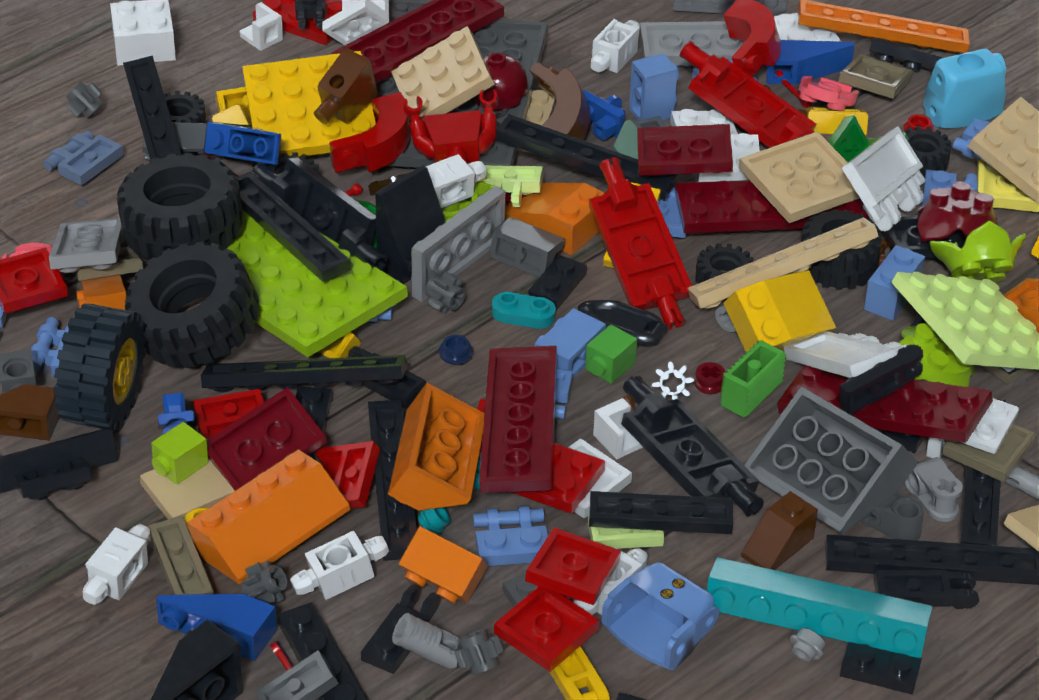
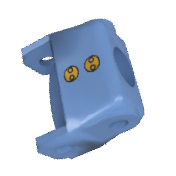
[602,562,720,670]

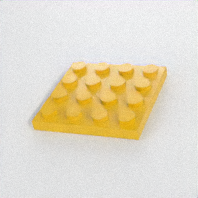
[242,51,376,158]

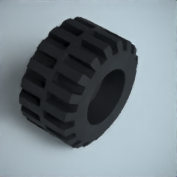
[801,209,882,290]

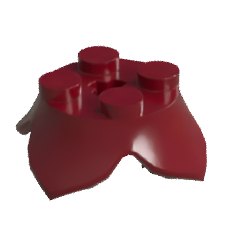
[917,182,998,242]

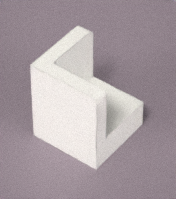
[240,2,283,51]
[593,398,643,460]

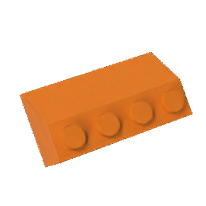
[388,383,485,511]
[187,450,350,585]

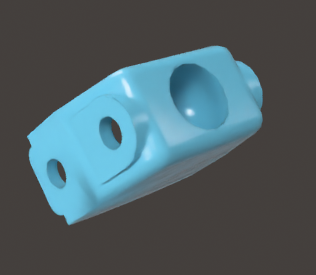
[923,49,1006,128]

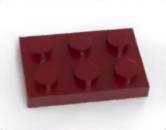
[637,124,733,176]
[207,387,327,491]

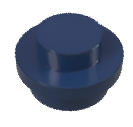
[439,335,472,365]

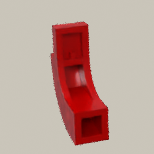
[724,0,781,77]
[329,92,410,173]

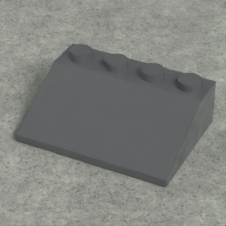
[744,386,919,534]

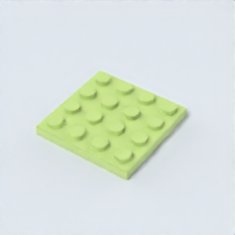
[891,272,1039,370]

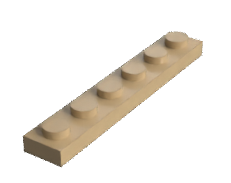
[687,217,879,309]

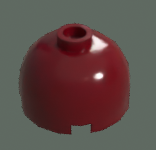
[471,53,528,110]

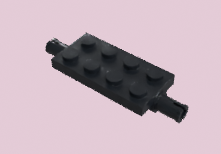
[252,158,387,271]
[621,375,764,516]

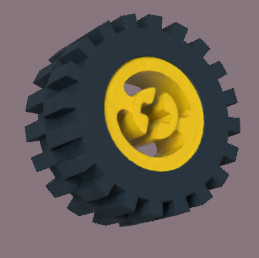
[54,303,146,431]

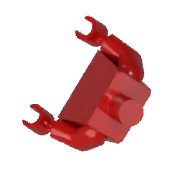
[404,90,499,164]

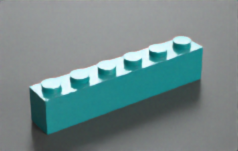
[706,557,932,658]

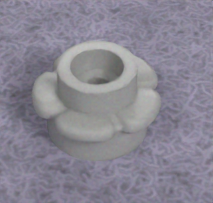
[789,628,825,662]

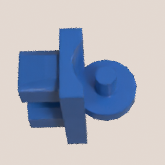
[583,90,625,141]
[158,393,194,435]

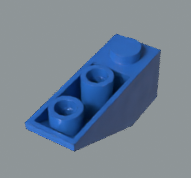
[765,40,855,85]
[204,122,281,165]
[156,594,277,661]

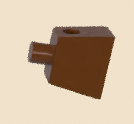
[314,47,378,125]

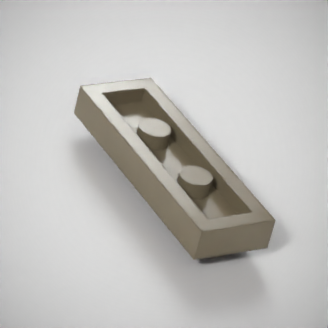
[148,516,214,595]

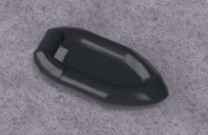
[578,300,668,346]

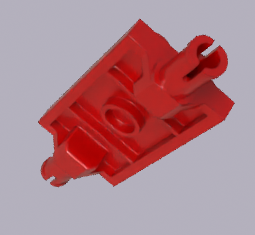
[679,41,828,148]
[589,157,692,330]

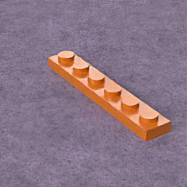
[798,0,970,53]

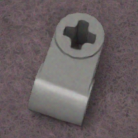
[904,457,963,522]

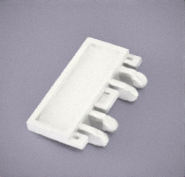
[842,126,926,232]
[784,331,906,378]

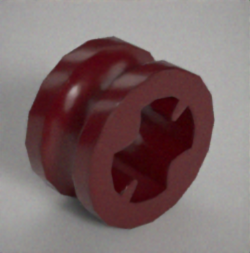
[695,362,726,395]

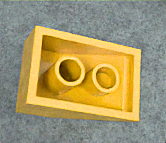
[723,270,836,351]

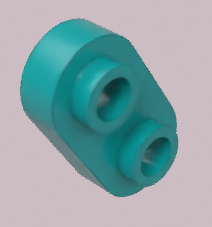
[491,291,556,329]

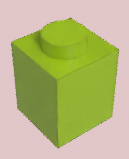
[151,422,208,485]

